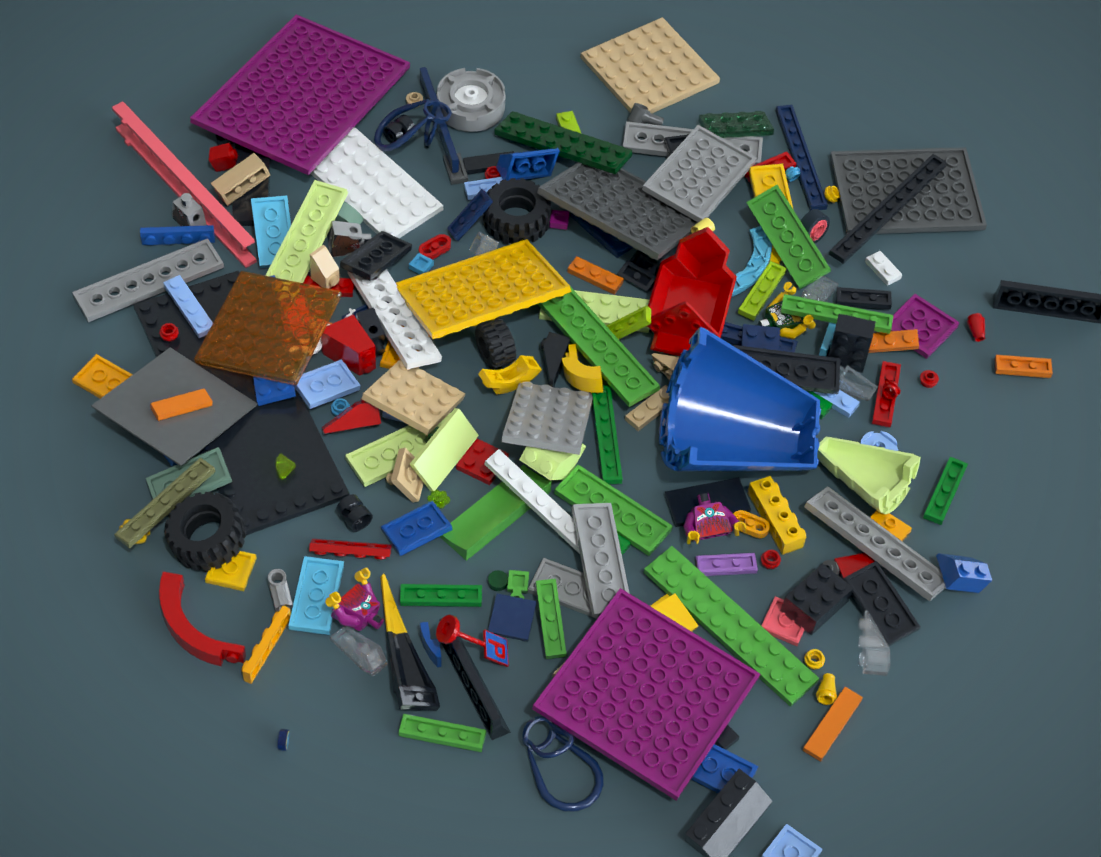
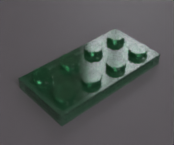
[698,111,774,138]

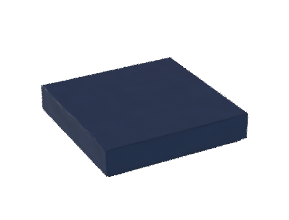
[488,593,537,642]

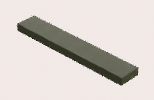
[114,457,215,548]

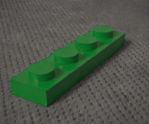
[923,457,968,525]
[400,584,482,607]

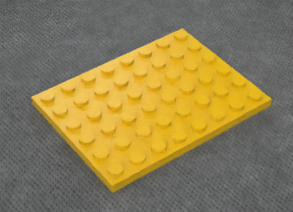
[396,239,571,339]

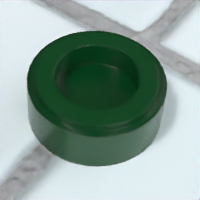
[488,570,508,591]

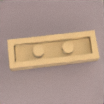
[625,385,670,431]

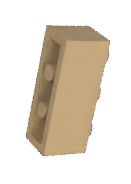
[211,153,271,206]

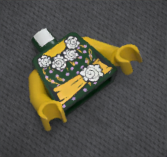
[758,282,816,339]

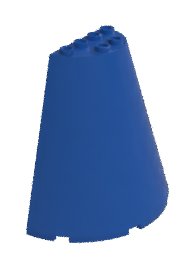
[659,327,821,471]

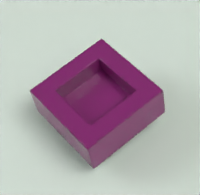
[550,210,569,230]

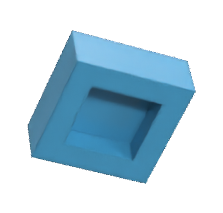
[409,253,434,275]

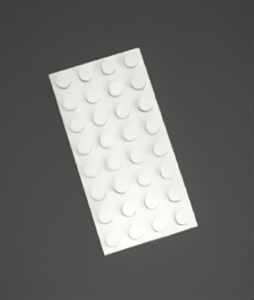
[310,127,443,238]

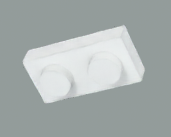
[865,251,902,286]

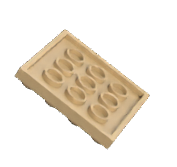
[362,359,465,435]

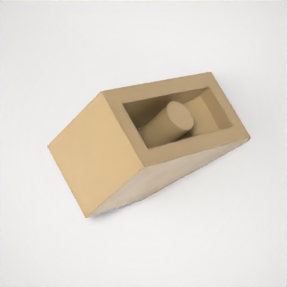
[310,245,340,290]

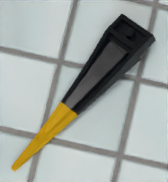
[380,573,440,711]

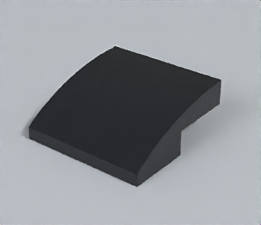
[617,250,661,292]

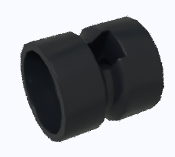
[383,114,415,144]
[336,494,373,532]

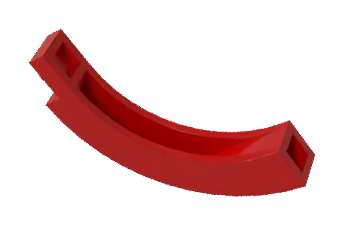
[159,571,246,667]

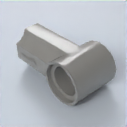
[268,569,293,611]

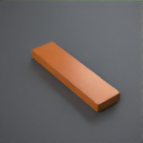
[803,687,863,762]

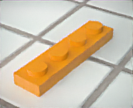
[242,606,291,684]

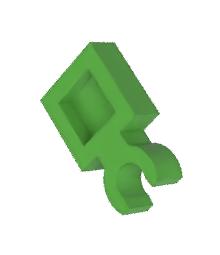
[507,570,529,599]

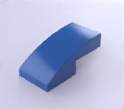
[420,622,441,667]

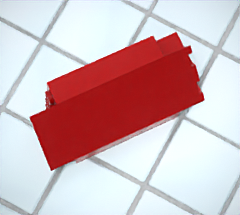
[647,227,737,356]

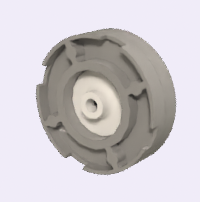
[437,68,506,132]

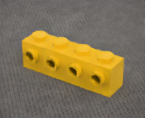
[747,476,806,555]

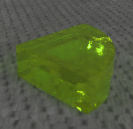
[276,453,296,480]

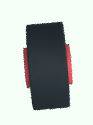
[801,209,830,243]

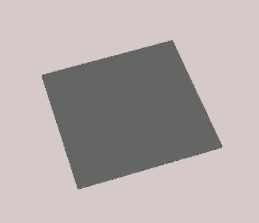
[91,347,258,466]

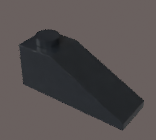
[541,332,570,387]

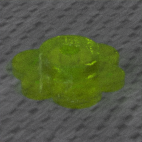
[427,489,450,509]

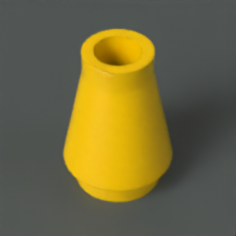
[816,673,837,705]

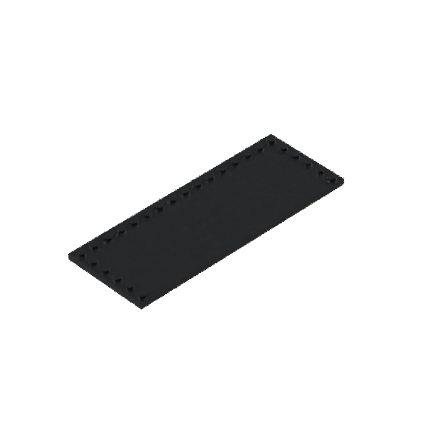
[133,271,350,535]

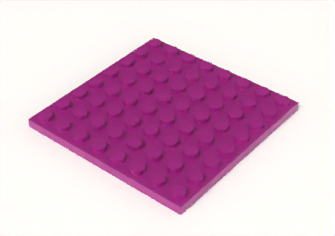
[532,588,760,801]

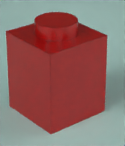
[209,143,238,172]

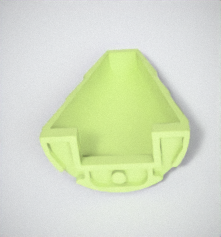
[817,437,921,514]

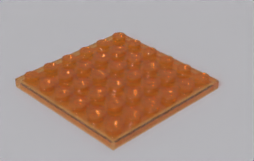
[194,271,342,386]

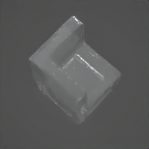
[469,232,500,255]

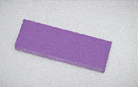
[695,553,758,576]

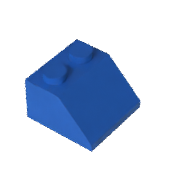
[936,553,992,593]

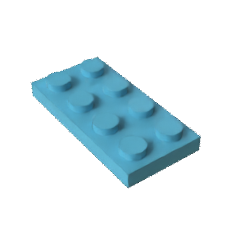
[251,196,291,268]
[288,556,344,635]

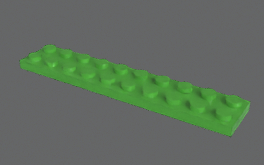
[538,266,660,407]
[644,546,819,707]

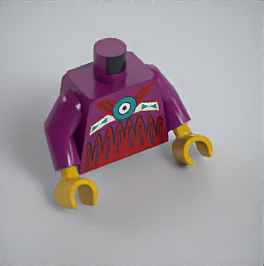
[684,493,746,544]
[325,568,384,631]

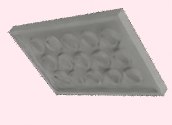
[642,125,757,222]
[502,382,593,455]

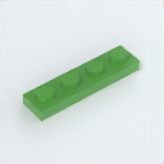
[536,579,567,659]
[399,714,486,752]

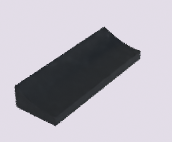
[233,143,271,226]
[993,280,1101,324]
[439,618,511,740]

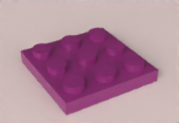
[891,294,960,359]

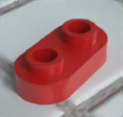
[419,234,451,260]

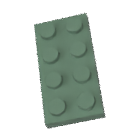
[146,447,233,503]

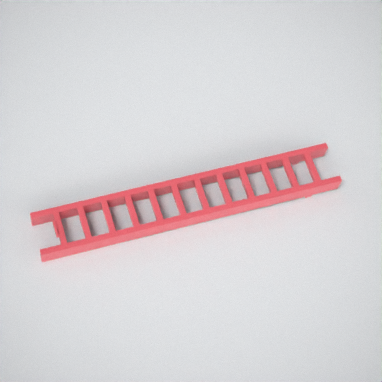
[112,101,257,268]

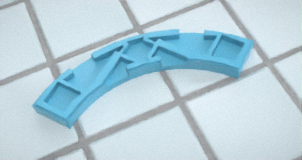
[732,226,772,297]

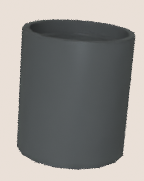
[628,103,664,126]

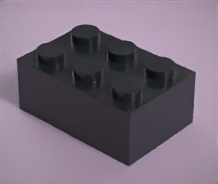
[828,314,876,373]
[780,563,854,636]

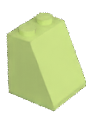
[519,443,586,480]

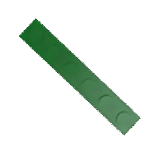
[591,385,623,484]

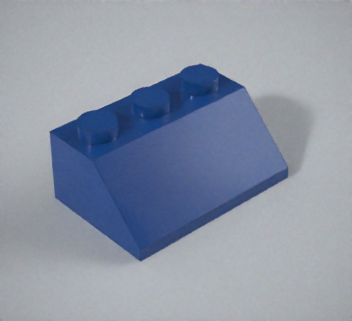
[496,148,560,181]

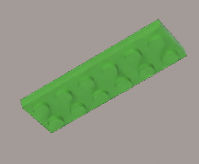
[746,185,831,289]
[554,465,673,556]

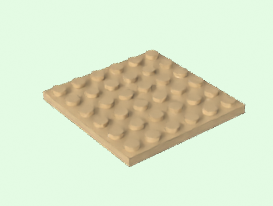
[580,17,720,113]

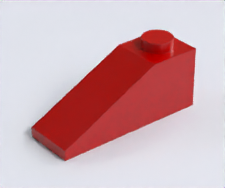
[322,398,381,434]

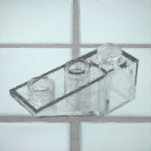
[858,610,890,676]

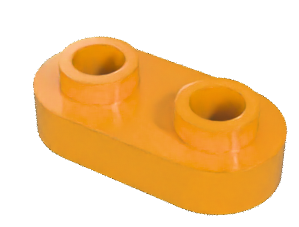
[733,510,770,538]

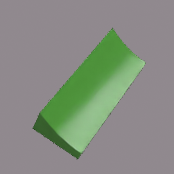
[439,464,552,561]

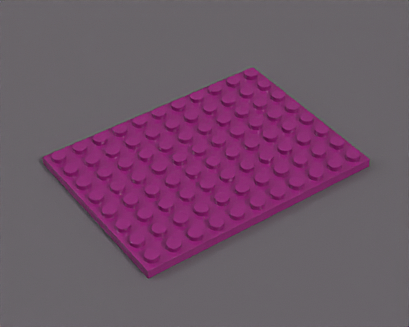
[190,14,410,175]

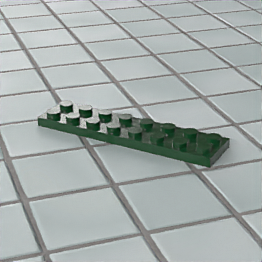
[494,111,632,174]

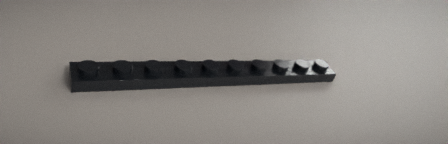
[829,154,947,264]

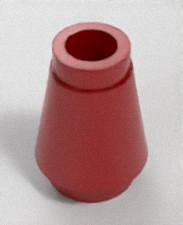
[967,313,986,342]

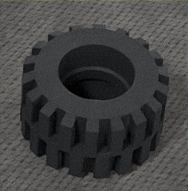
[475,318,516,370]

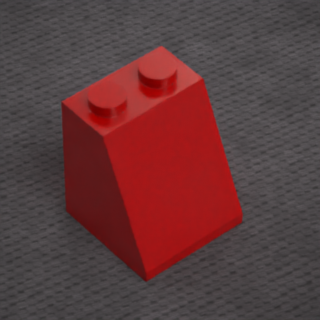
[320,315,376,376]

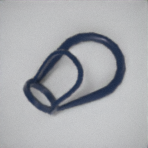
[374,99,452,151]
[522,716,604,811]

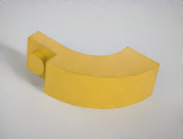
[562,344,603,393]
[478,355,542,394]

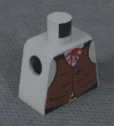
[172,193,207,226]
[328,221,371,257]

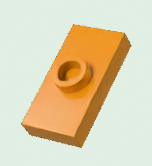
[870,510,912,542]

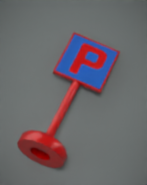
[436,615,509,667]

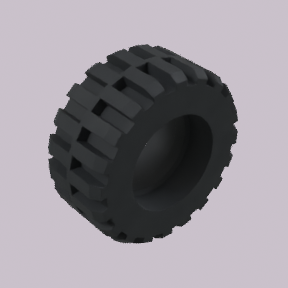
[483,178,551,245]
[164,492,246,571]

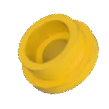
[824,186,840,203]
[804,649,825,669]

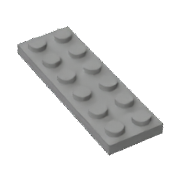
[571,503,630,617]

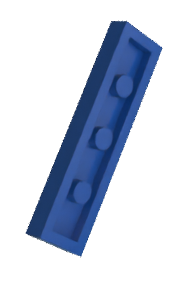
[140,225,215,245]

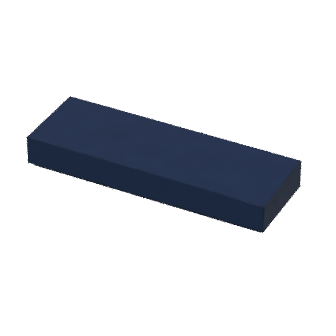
[447,189,493,241]

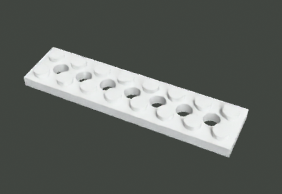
[348,269,442,369]

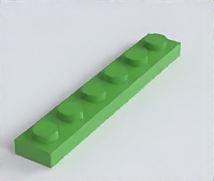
[780,294,893,334]

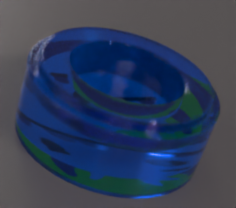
[278,729,290,751]

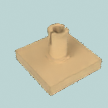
[386,448,424,503]

